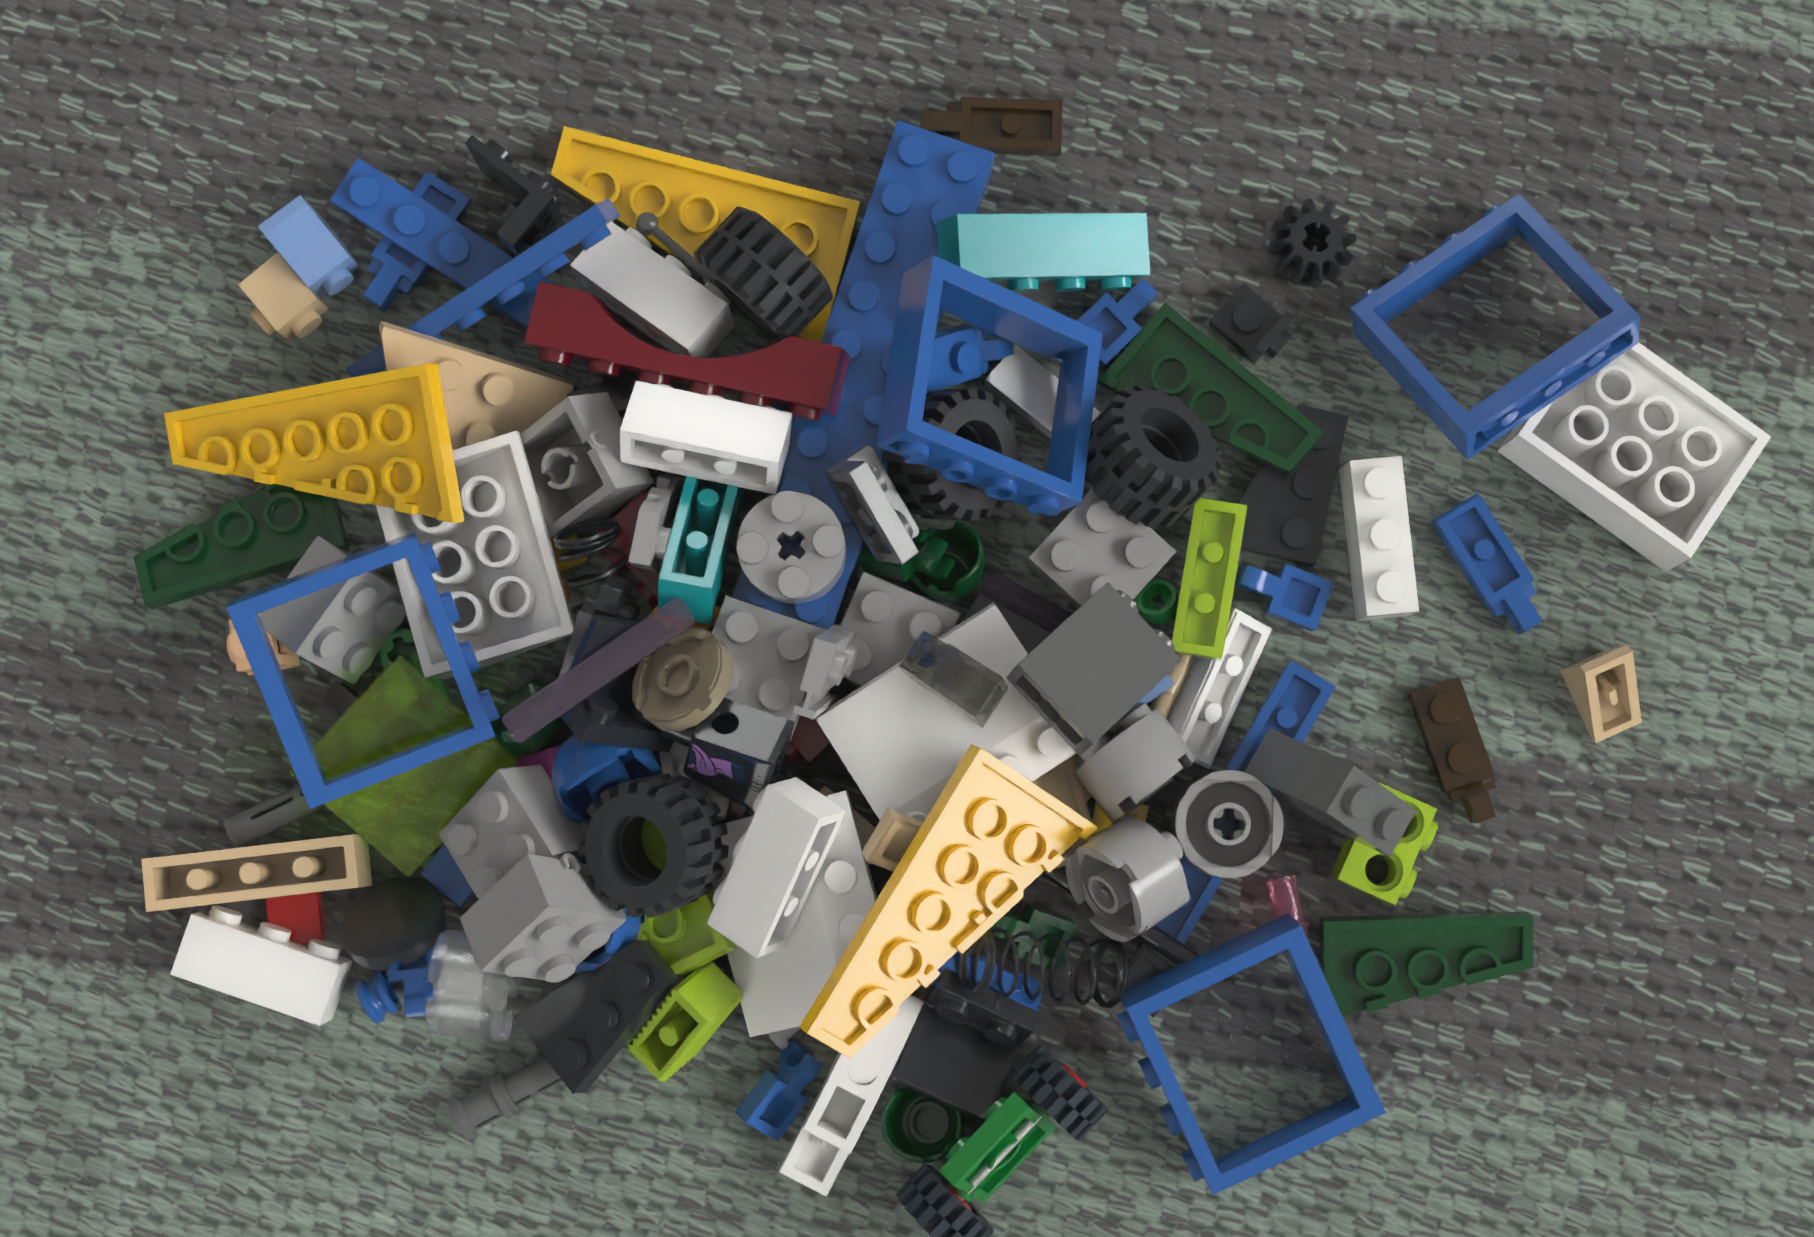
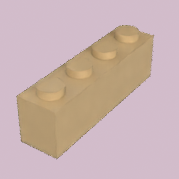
[141,834,372,912]

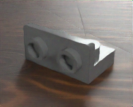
[824,446,919,564]

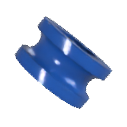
[355,970,402,1024]

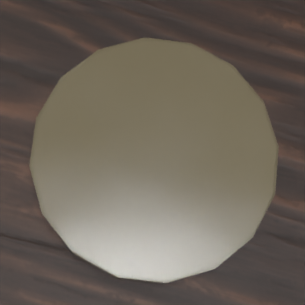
[632,627,733,731]

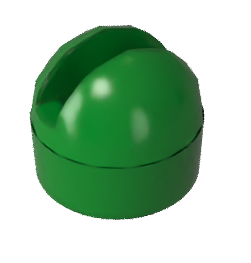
[1136,580,1179,626]

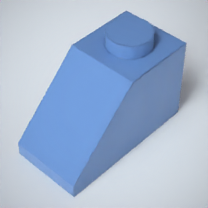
[258,195,361,298]

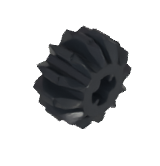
[1267,198,1357,288]

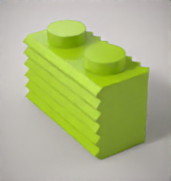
[628,962,743,1082]

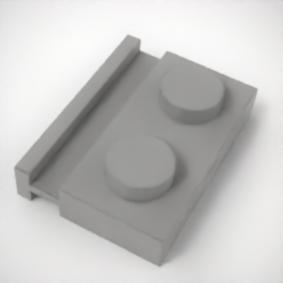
[793,624,858,720]

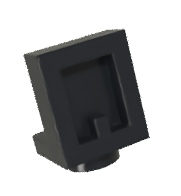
[1209,283,1294,364]

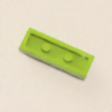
[1172,498,1248,661]

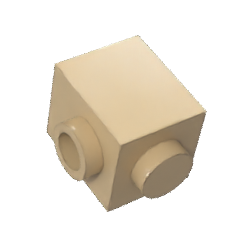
[238,252,329,341]

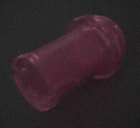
[1263,875,1311,937]

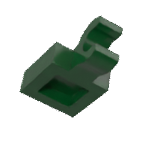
[858,529,955,582]
[989,903,1078,971]

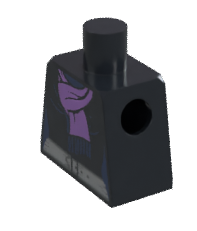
[661,698,795,811]

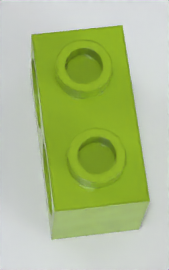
[1329,783,1438,905]

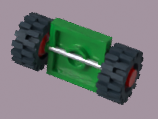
[896,1043,1109,1237]

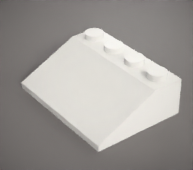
[1498,317,1771,572]
[376,430,574,680]
[815,603,1076,822]
[712,790,877,1037]

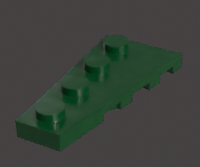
[1098,303,1324,474]
[134,483,350,609]
[1320,912,1534,1016]

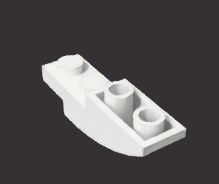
[779,995,924,1197]

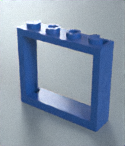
[1351,194,1641,460]
[876,255,1103,517]
[226,531,500,809]
[1117,913,1386,1195]

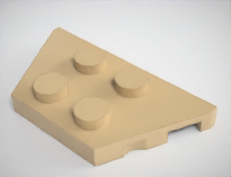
[379,321,574,451]

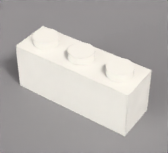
[570,222,735,358]
[620,381,792,494]
[1339,456,1419,621]
[707,777,847,958]
[170,905,353,1026]

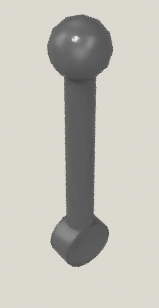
[636,212,711,285]

